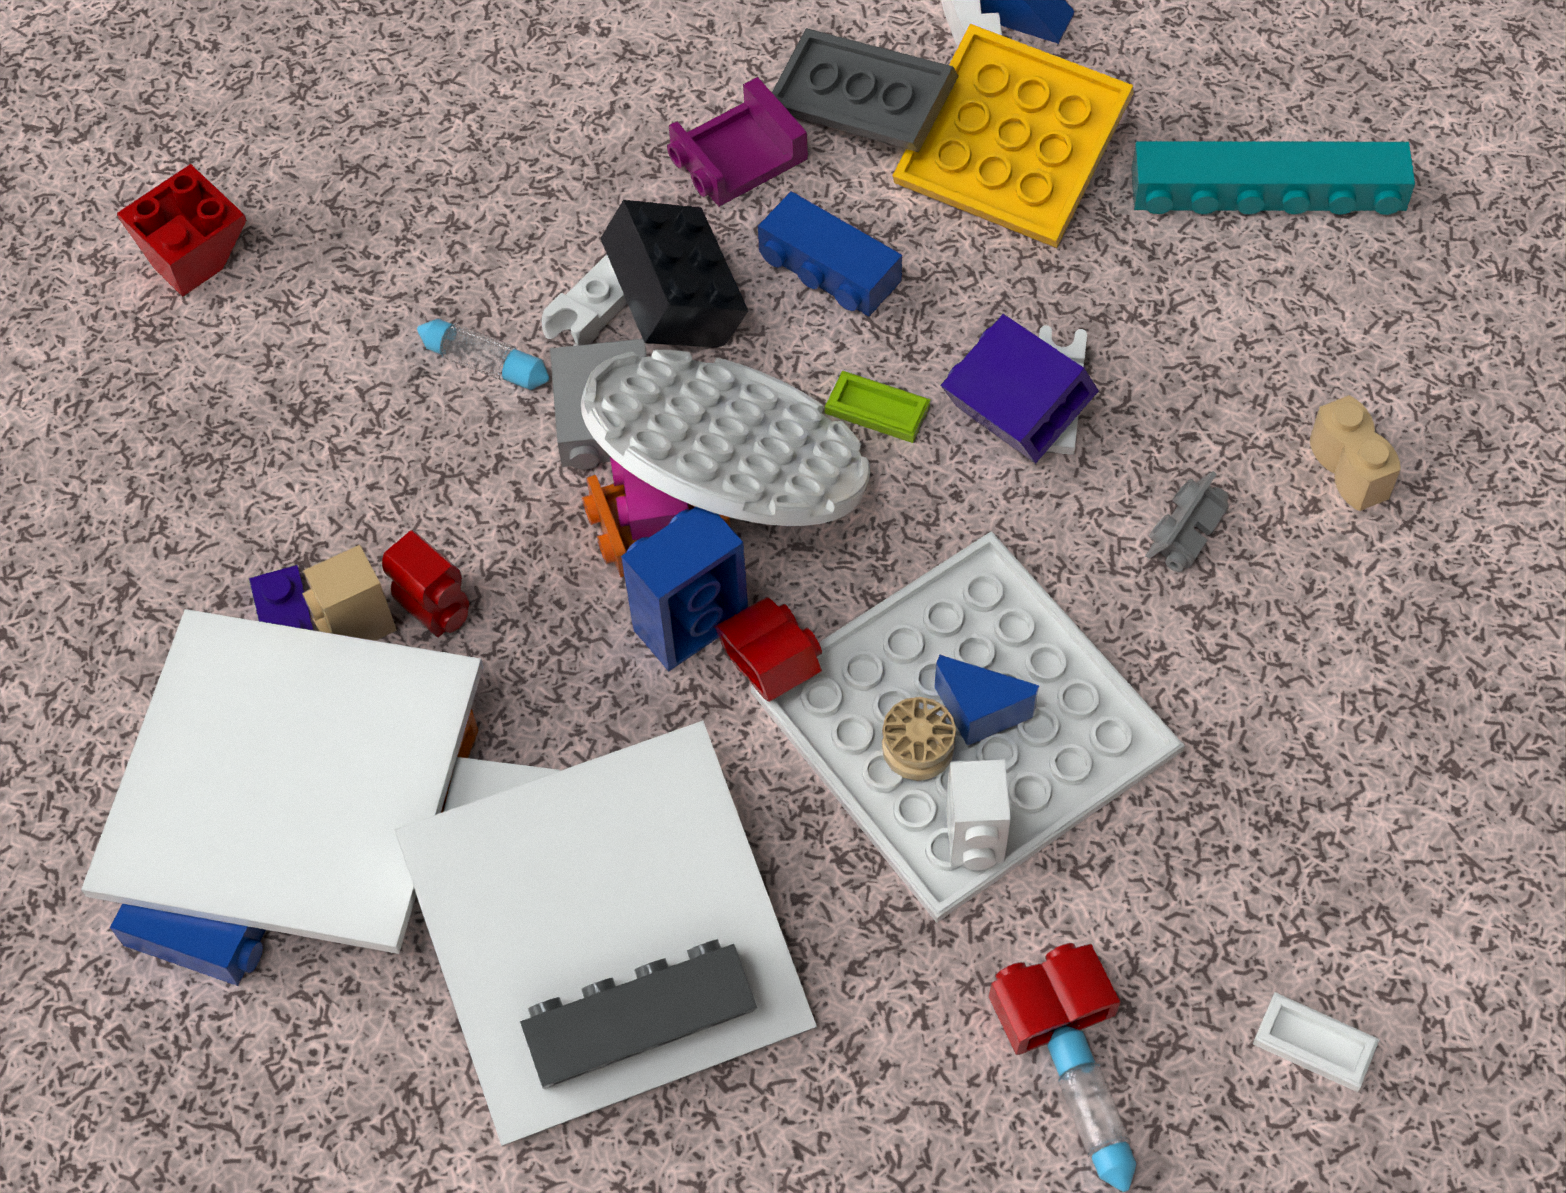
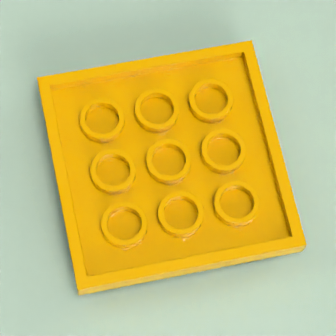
[892,24,1134,248]

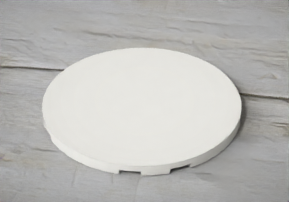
[581,350,870,526]

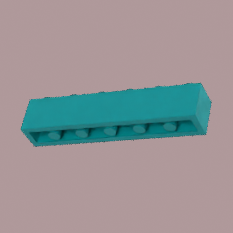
[1131,141,1415,215]

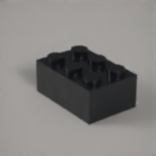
[600,200,748,348]

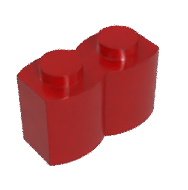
[382,530,469,638]
[715,597,822,702]
[988,943,1121,1055]

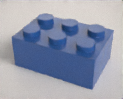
[621,507,748,672]

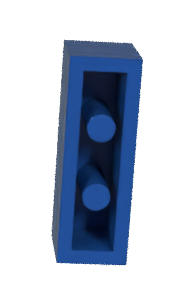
[758,191,902,317]

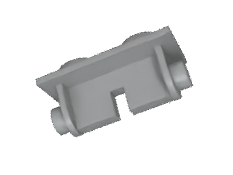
[1145,471,1229,572]

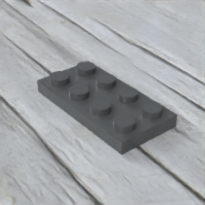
[772,28,958,152]

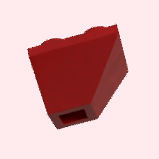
[116,164,247,297]

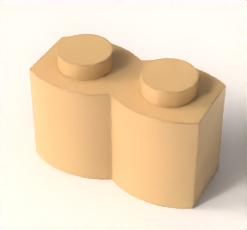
[1310,395,1401,511]

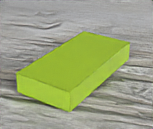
[825,370,931,443]

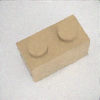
[302,545,397,641]

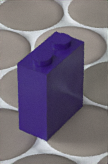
[940,314,1099,464]

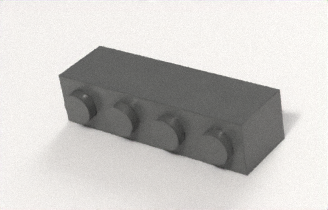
[520,939,757,1089]

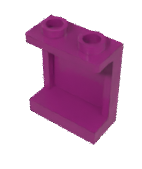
[667,77,808,207]

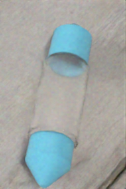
[417,319,549,390]
[1047,1025,1137,1192]

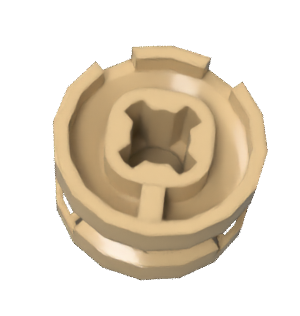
[882,697,956,781]

